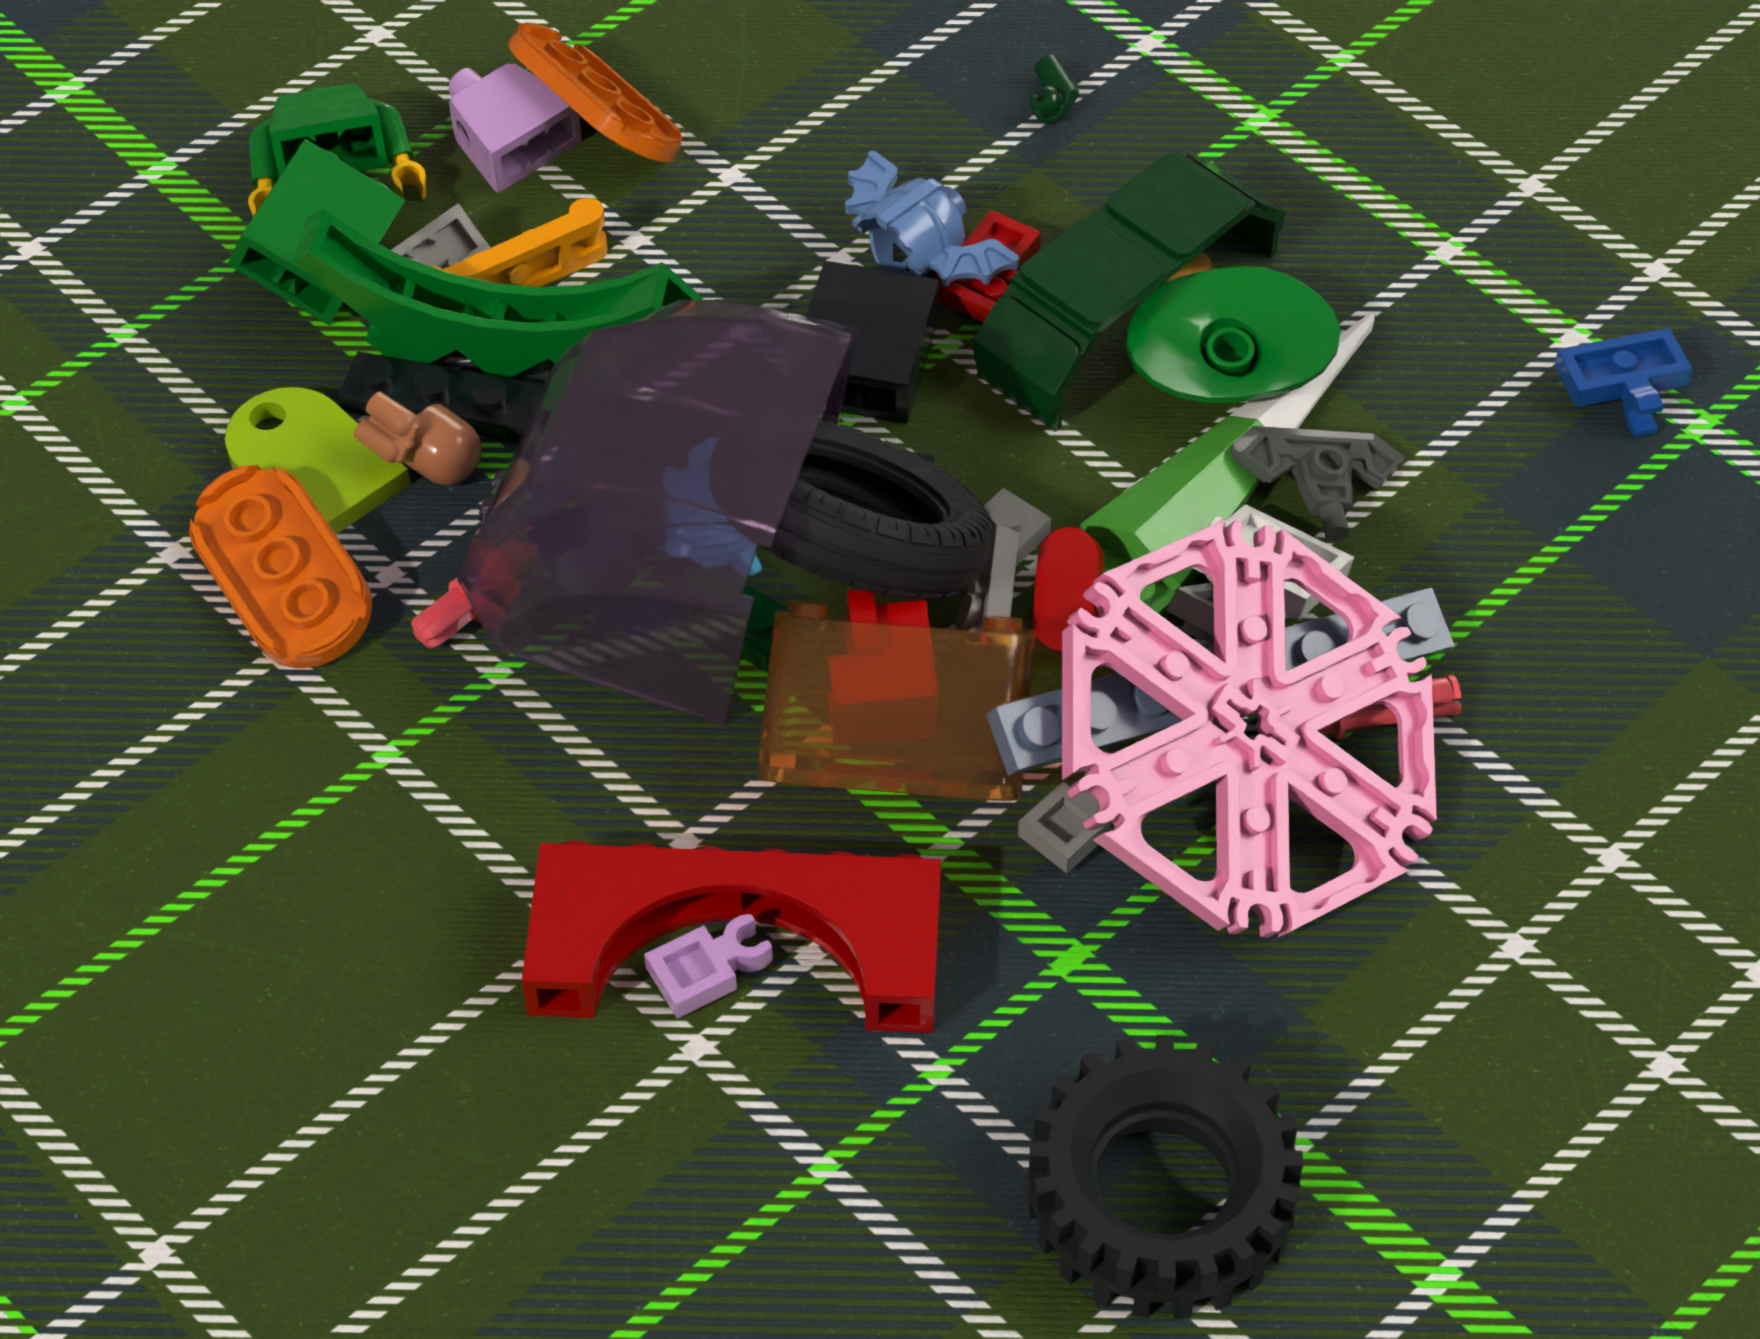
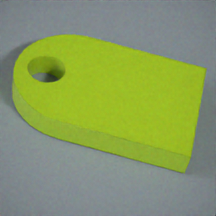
[225,387,411,535]

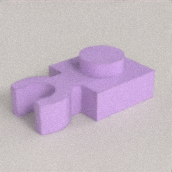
[644,914,773,1019]

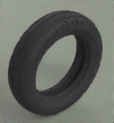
[709,412,992,601]

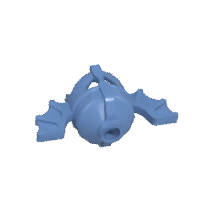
[845,151,1019,286]

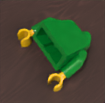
[248,83,426,216]

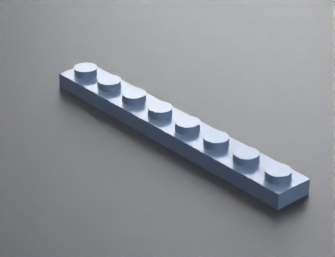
[986,587,1455,777]

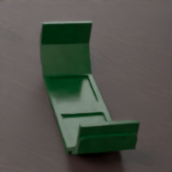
[973,149,1285,432]

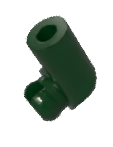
[1030,54,1079,124]

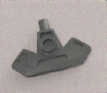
[1231,426,1405,541]

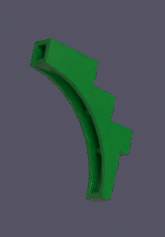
[293,209,703,392]

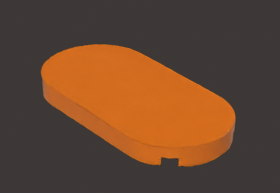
[508,22,683,163]
[189,465,372,668]

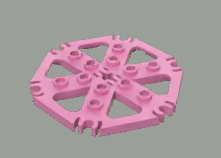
[1062,520,1437,938]

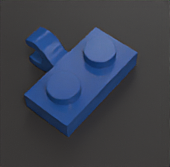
[1555,328,1692,437]

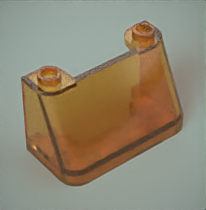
[757,600,1036,801]

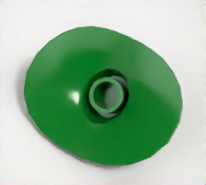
[1126,266,1341,404]

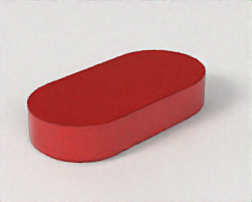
[1032,527,1104,654]

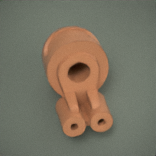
[354,392,482,486]

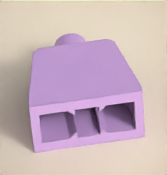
[449,63,582,193]

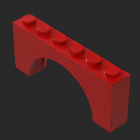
[521,840,941,1033]

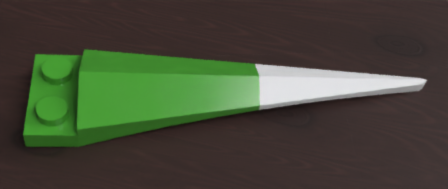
[1079,313,1374,619]

